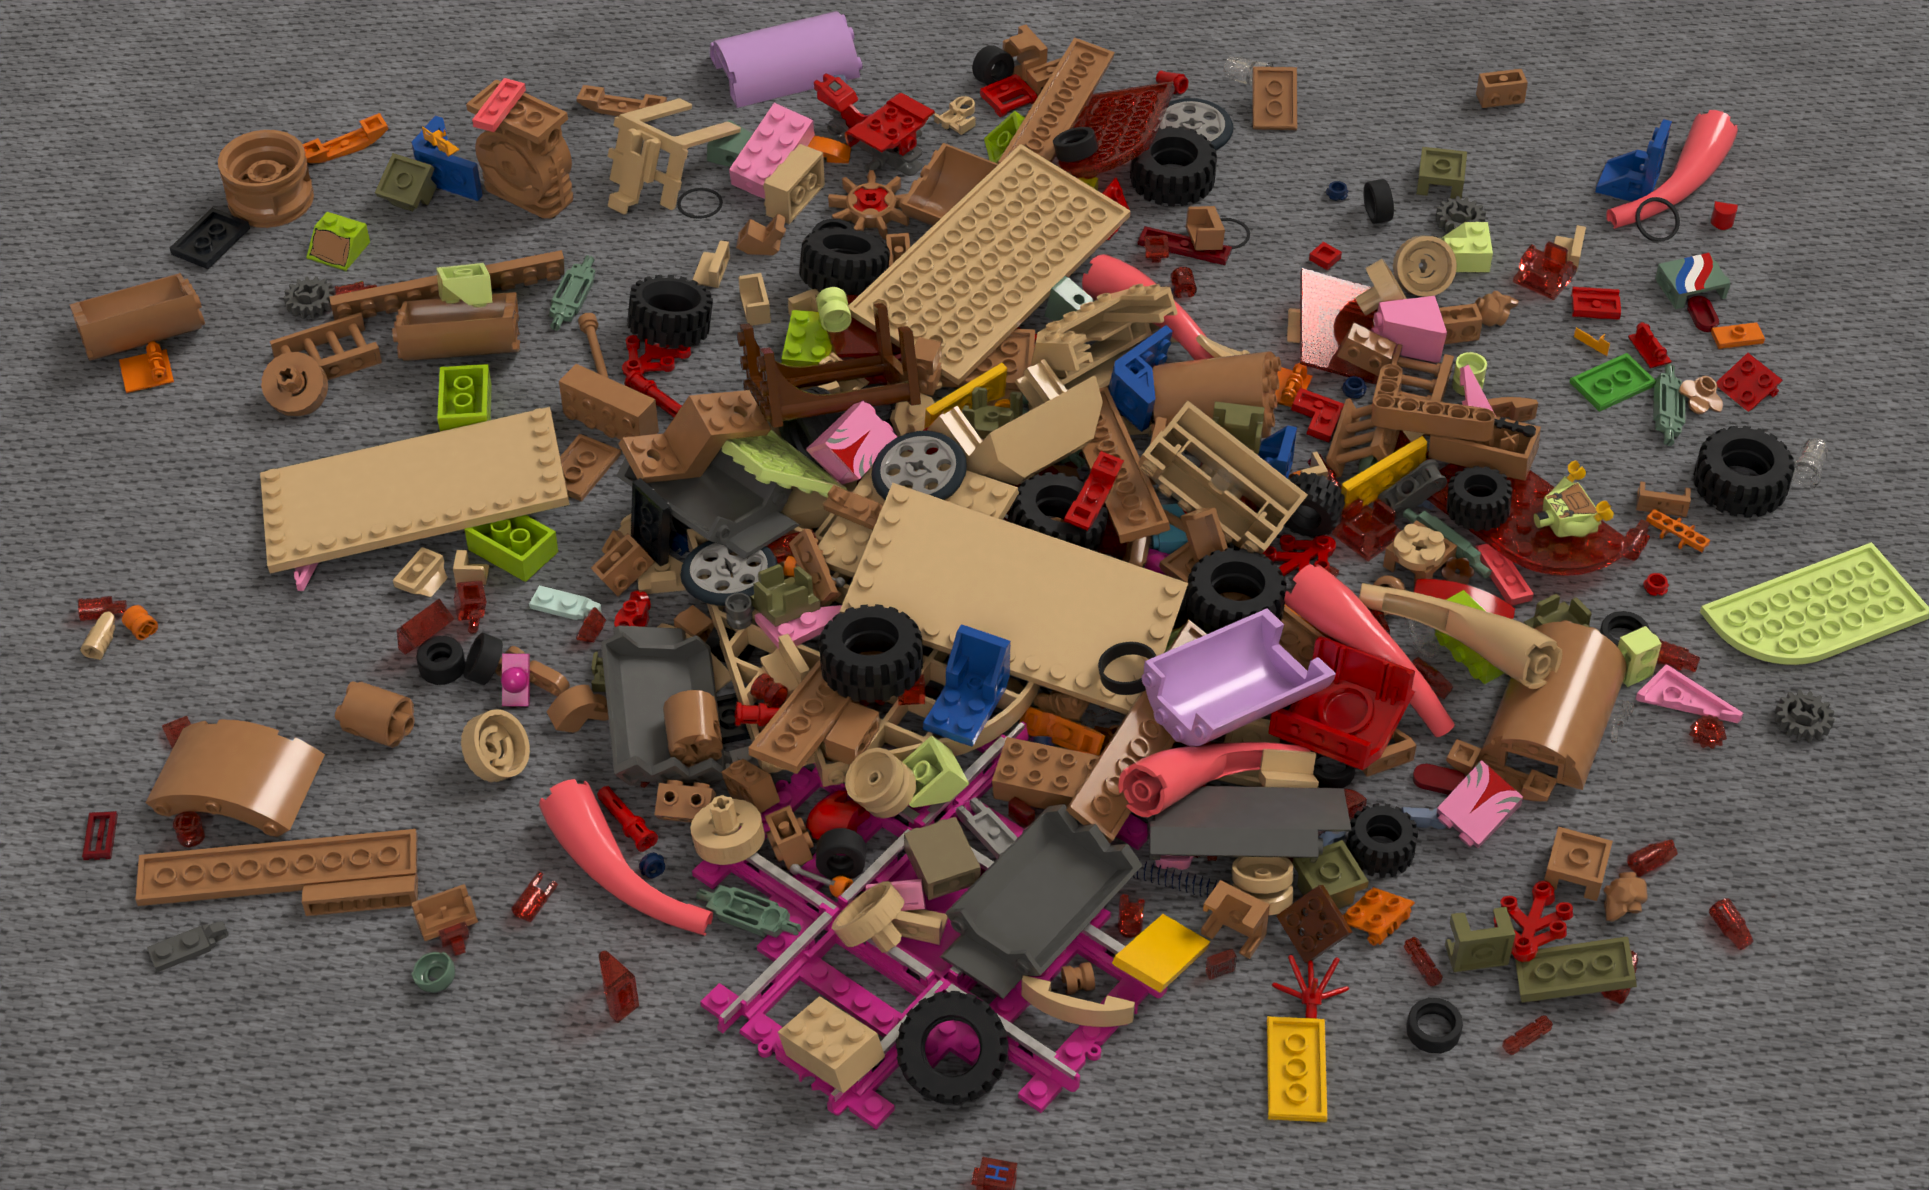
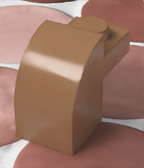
[736,214,786,255]
[547,685,609,733]

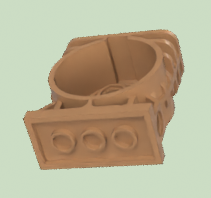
[466,80,573,218]

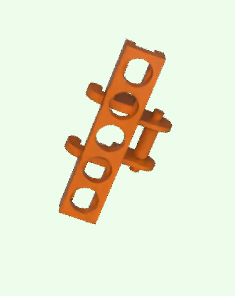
[1646,509,1710,552]

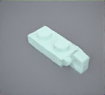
[529,585,602,620]

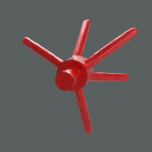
[1272,955,1349,1019]

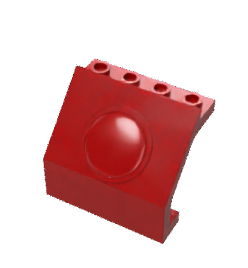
[1268,636,1415,770]

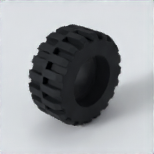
[1130,126,1217,207]
[799,227,890,298]
[1693,426,1795,518]
[1007,472,1109,552]
[1185,548,1287,634]
[819,604,923,703]
[896,991,1009,1105]

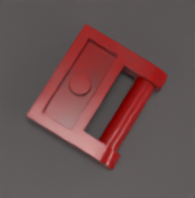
[980,74,1038,118]

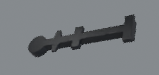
[1494,417,1536,437]

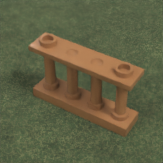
[270,312,382,388]
[1388,344,1454,436]
[1326,391,1405,478]

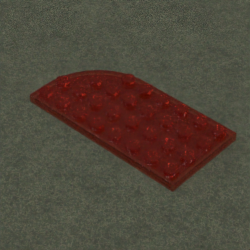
[1056,81,1175,179]
[1426,463,1634,575]

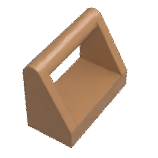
[1362,728,1416,777]

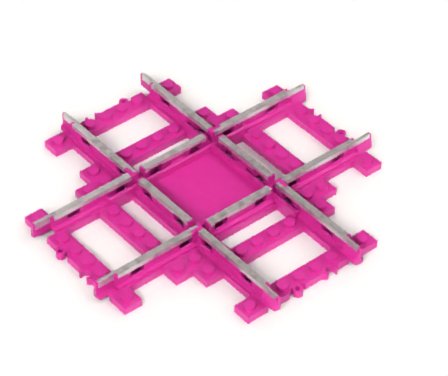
[692,721,1167,1129]

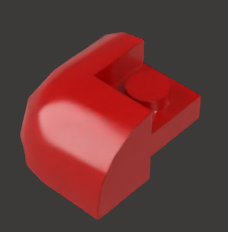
[806,790,870,840]

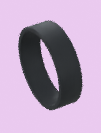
[1098,642,1156,695]

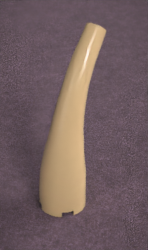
[1359,583,1562,689]

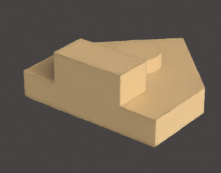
[890,393,934,437]
[638,555,686,594]

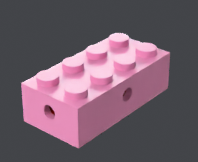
[729,103,815,199]

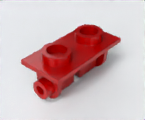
[1628,322,1672,368]

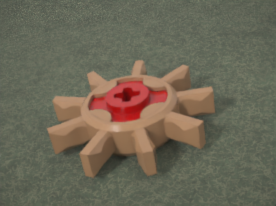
[828,170,910,239]

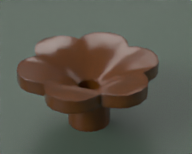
[1441,557,1474,585]

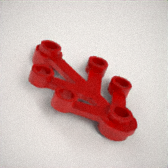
[622,335,691,376]
[1262,534,1336,583]
[1494,881,1573,962]

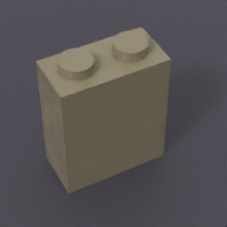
[904,817,981,900]

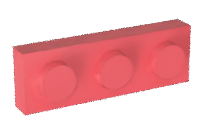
[472,78,526,132]
[1475,541,1534,606]

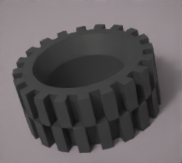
[627,275,713,349]

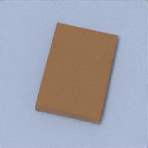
[1252,67,1297,130]
[560,434,621,502]

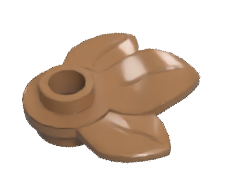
[1679,376,1723,414]

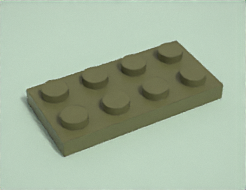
[1515,936,1637,1003]

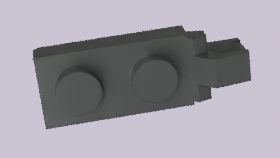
[147,921,229,972]

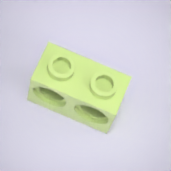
[1618,626,1662,687]

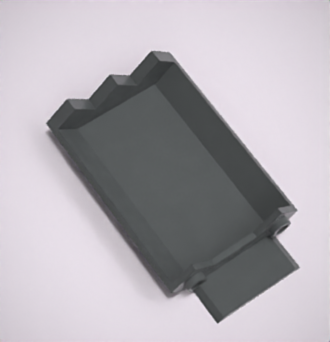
[616,448,800,559]
[601,626,726,786]
[1146,786,1351,863]
[940,804,1143,999]

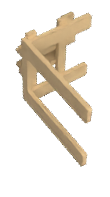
[608,99,741,215]

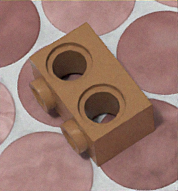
[1439,303,1483,344]
[721,759,780,813]

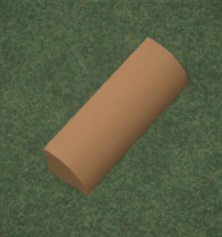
[302,875,418,916]

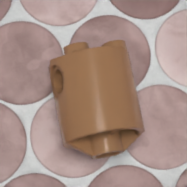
[335,681,415,748]
[663,690,723,768]

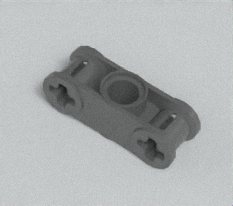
[1377,459,1447,521]

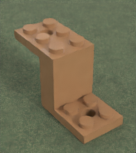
[619,390,771,483]

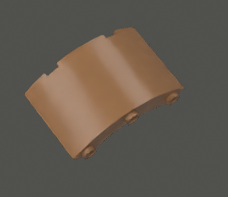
[145,719,325,837]

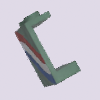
[1655,253,1730,310]

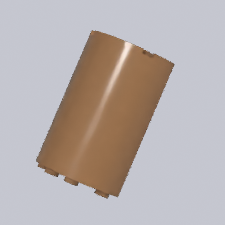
[1478,620,1627,790]

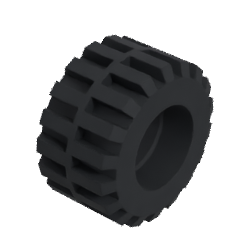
[1447,466,1512,531]
[1284,472,1345,538]
[1346,803,1418,878]

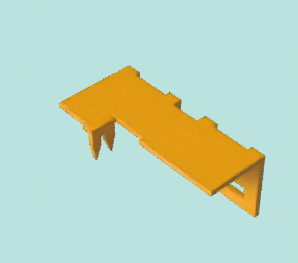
[422,126,460,157]
[1574,327,1610,356]

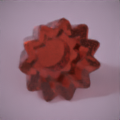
[576,607,607,643]
[1689,715,1727,749]

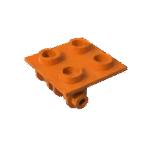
[119,341,174,393]
[1275,362,1313,407]
[1342,887,1415,946]

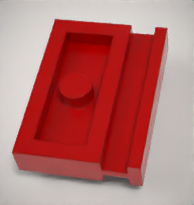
[1571,287,1621,320]

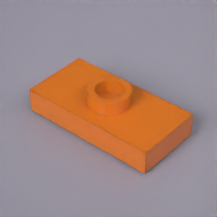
[1711,322,1765,349]

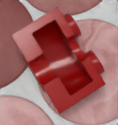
[614,600,649,627]

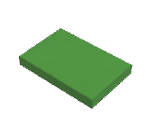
[1569,353,1656,412]

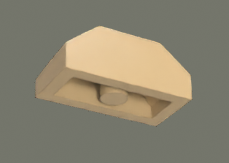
[393,547,448,597]

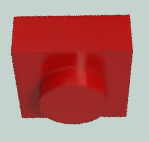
[1309,242,1342,270]

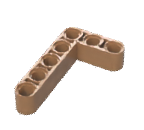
[1371,364,1495,442]

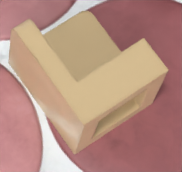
[453,550,489,585]

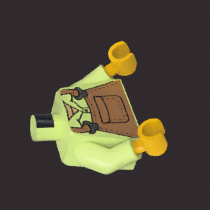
[1534,460,1614,537]

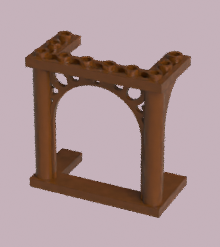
[737,303,921,428]

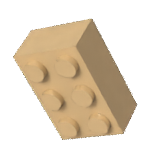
[763,144,825,224]
[778,996,885,1093]

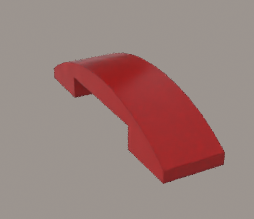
[1064,451,1124,531]
[1413,579,1515,619]

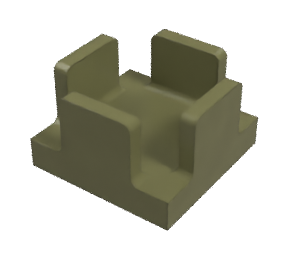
[375,153,436,212]
[1213,401,1265,454]
[750,564,821,627]
[1524,594,1592,629]
[1292,840,1369,909]

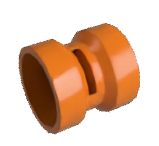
[122,605,158,640]

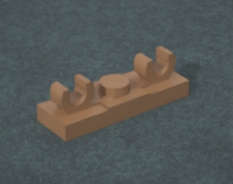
[823,485,883,530]
[789,528,842,607]

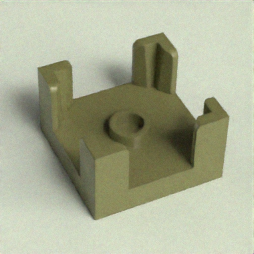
[1416,147,1467,199]
[962,387,1023,439]
[1445,907,1516,972]

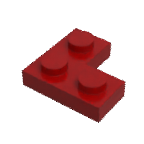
[1291,388,1344,443]

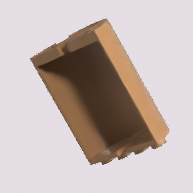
[899,143,999,226]
[70,273,205,361]
[392,292,520,361]
[1150,351,1281,438]

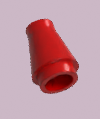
[1156,70,1189,94]

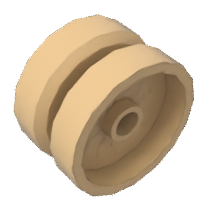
[845,748,916,819]
[1232,857,1293,915]

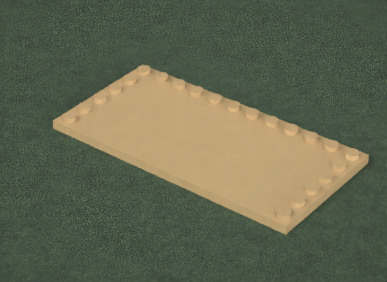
[848,144,1130,385]
[260,407,570,574]
[840,483,1188,715]

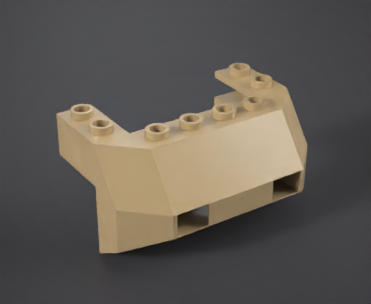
[1031,284,1178,390]
[927,359,1103,485]
[1138,401,1308,554]

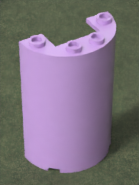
[710,11,862,108]
[1142,609,1336,747]

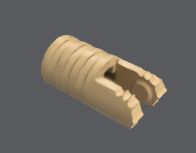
[80,612,115,660]

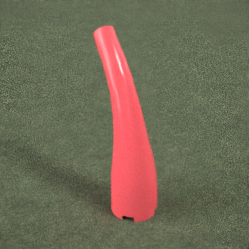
[1606,110,1738,229]
[1082,254,1214,360]
[1284,564,1455,737]
[1118,742,1311,817]
[539,779,713,936]

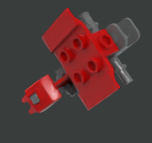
[814,73,935,176]

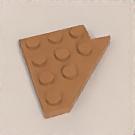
[940,329,1035,389]

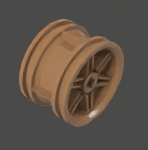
[218,130,314,228]

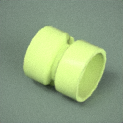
[816,287,852,333]
[1452,352,1487,396]

